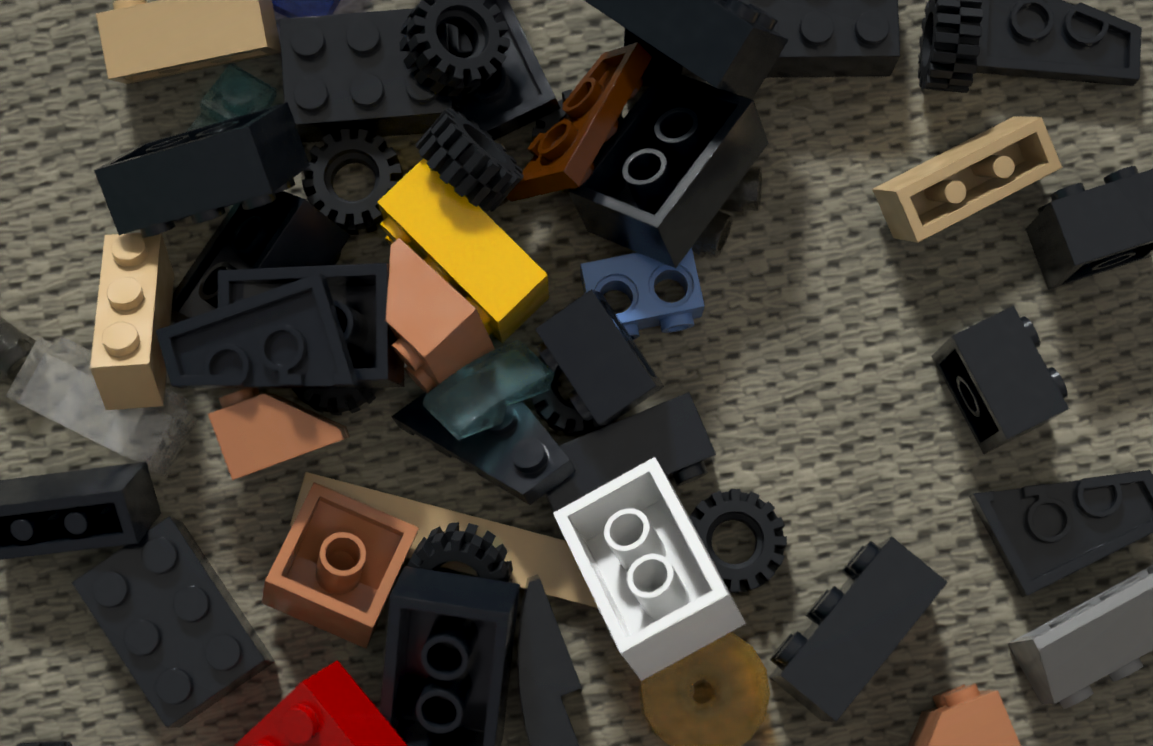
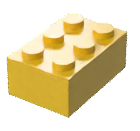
[377,158,549,343]

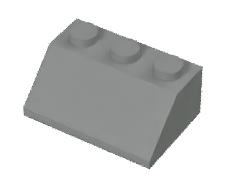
[1007,564,1153,709]

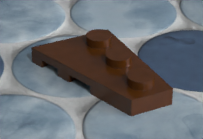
[506,42,652,202]

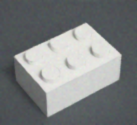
[553,457,746,681]

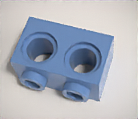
[580,247,705,340]

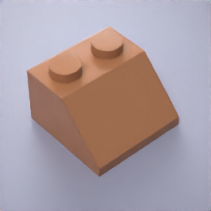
[386,238,498,401]
[208,388,350,480]
[262,482,419,649]
[908,683,1021,746]

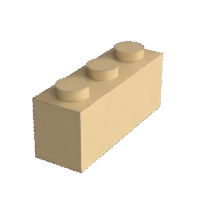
[96,0,281,84]
[872,117,1063,243]
[90,233,174,410]

